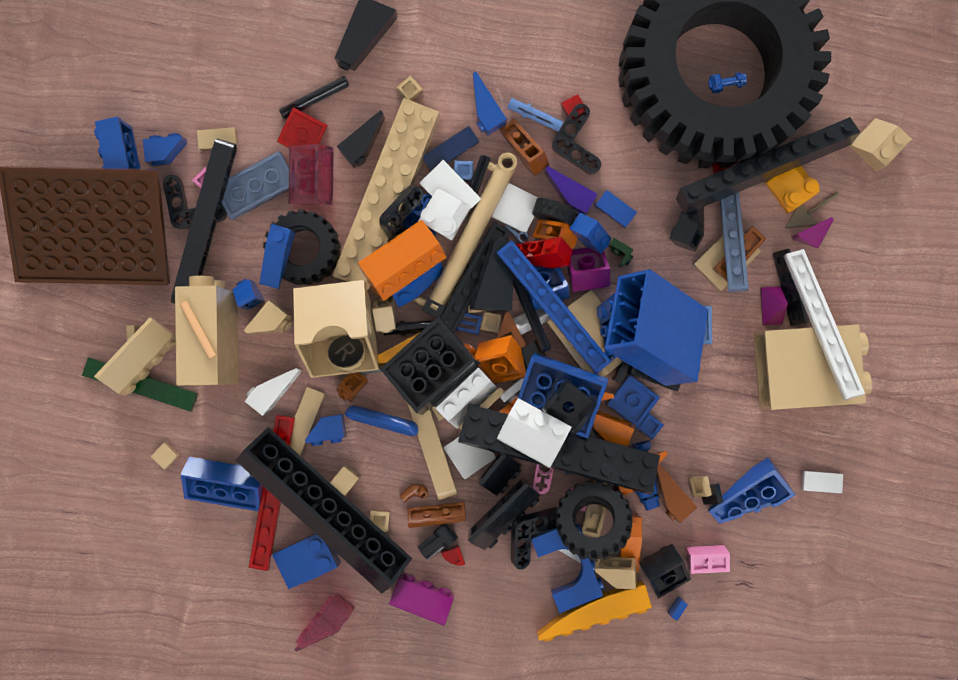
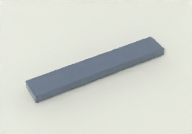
[720,192,749,293]

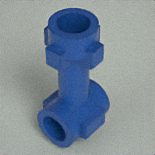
[708,72,747,94]

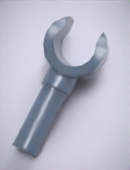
[504,225,529,244]

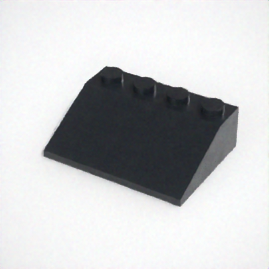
[380,317,481,415]
[468,477,541,550]

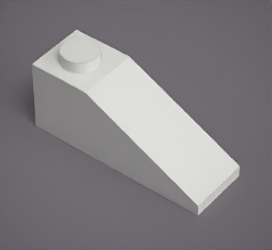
[245,368,303,416]

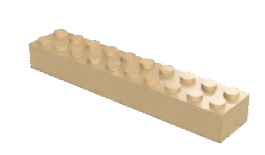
[332,98,440,292]

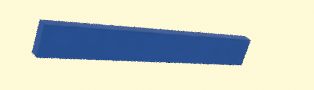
[496,240,612,374]

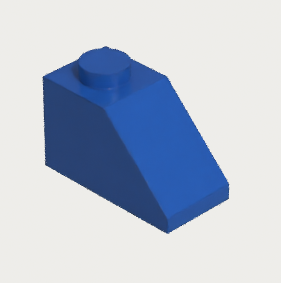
[233,279,265,310]

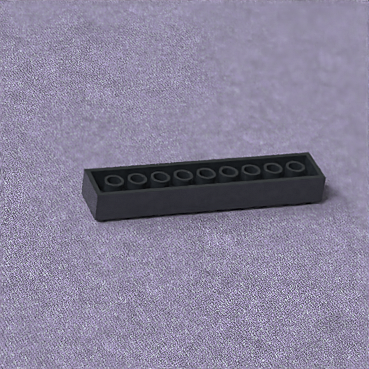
[236,427,412,594]

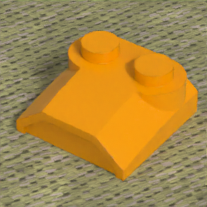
[765,166,820,214]

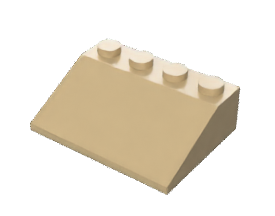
[545,290,623,377]

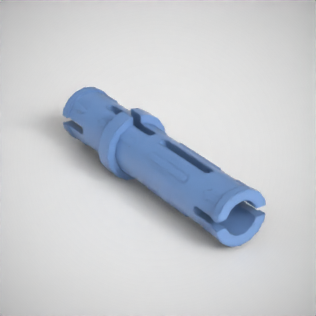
[507,97,563,132]

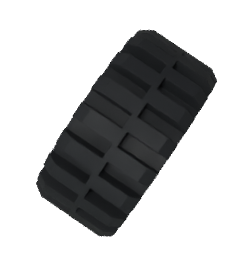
[263,209,341,286]
[556,480,633,561]

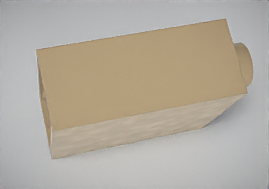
[175,276,239,386]
[753,324,872,410]

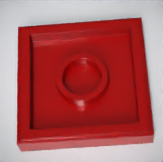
[276,107,328,160]

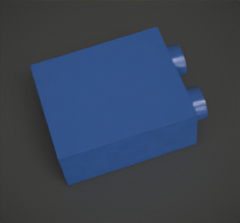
[605,269,708,386]

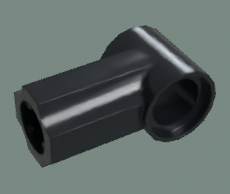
[418,524,458,560]

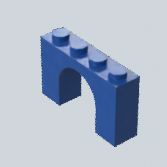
[531,523,604,613]

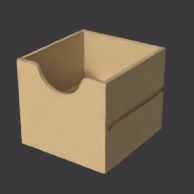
[293,280,379,378]

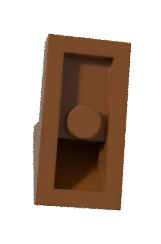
[497,311,526,348]

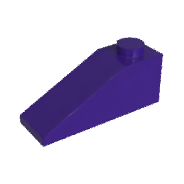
[544,166,597,217]

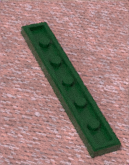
[82,357,198,412]

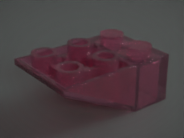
[294,593,355,652]

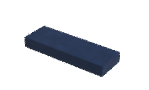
[423,126,479,171]

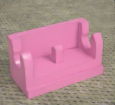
[686,545,730,574]

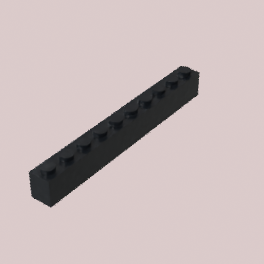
[676,117,860,215]

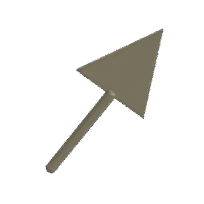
[785,192,839,228]

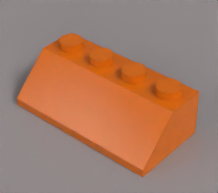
[358,220,446,301]

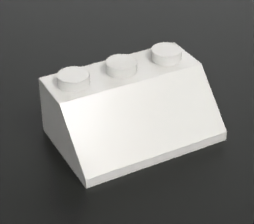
[433,367,498,429]
[497,398,572,468]

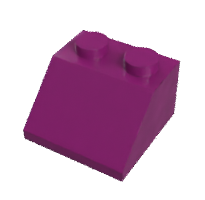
[567,248,610,292]

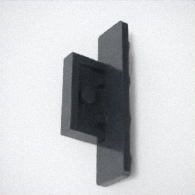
[773,249,808,326]

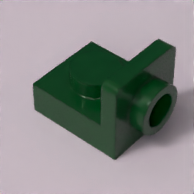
[608,238,633,268]

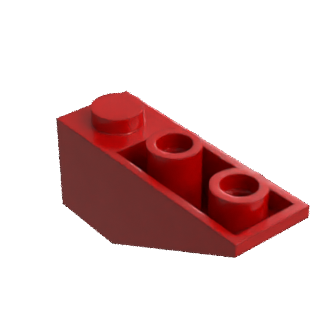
[515,237,573,268]

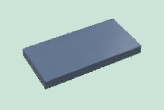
[222,151,298,220]

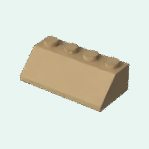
[94,317,176,396]

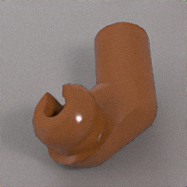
[399,484,428,502]

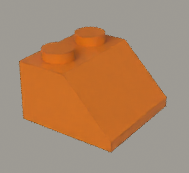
[475,335,526,384]

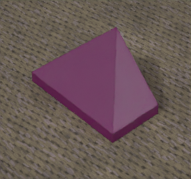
[791,217,834,248]
[760,286,788,325]

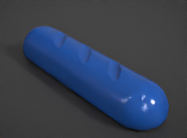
[345,405,419,437]

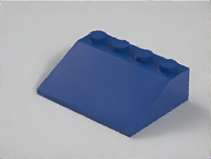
[517,353,609,438]

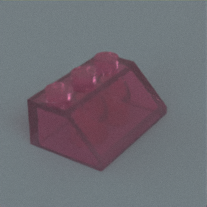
[288,144,334,205]

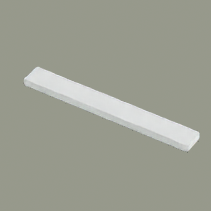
[784,249,865,401]

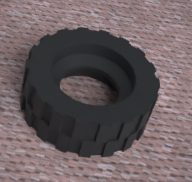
[532,198,577,226]

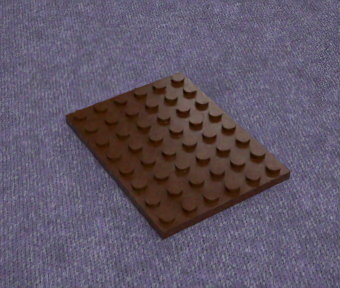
[0,166,170,285]

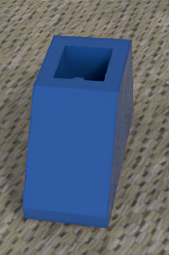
[143,133,187,166]
[305,414,347,446]

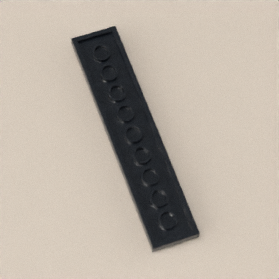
[458,404,660,495]

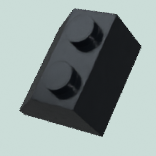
[479,454,521,496]
[638,544,691,599]

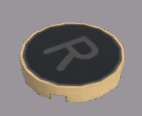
[326,334,366,371]

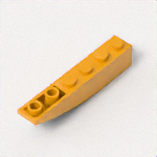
[537,581,652,642]

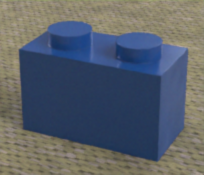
[569,213,612,254]

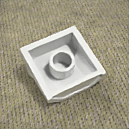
[418,188,471,241]

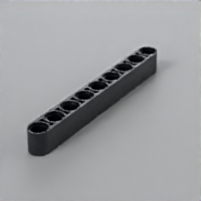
[171,138,237,304]

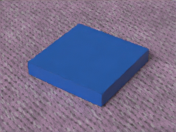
[606,374,660,428]

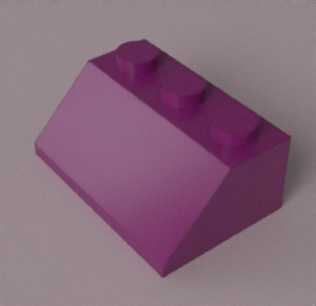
[389,573,454,626]

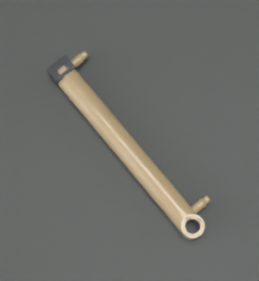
[413,153,517,318]

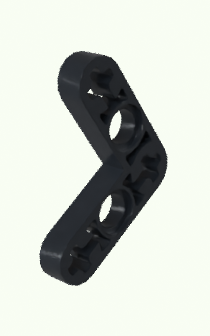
[552,104,601,175]
[163,175,227,230]
[379,185,423,241]
[511,507,557,570]

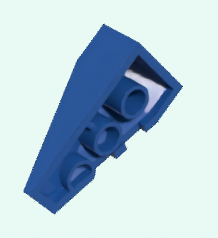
[708,457,795,524]

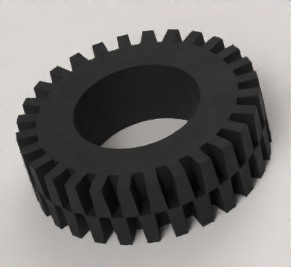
[618,0,831,169]

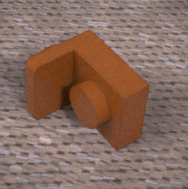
[336,372,368,403]

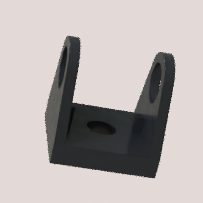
[541,378,598,435]

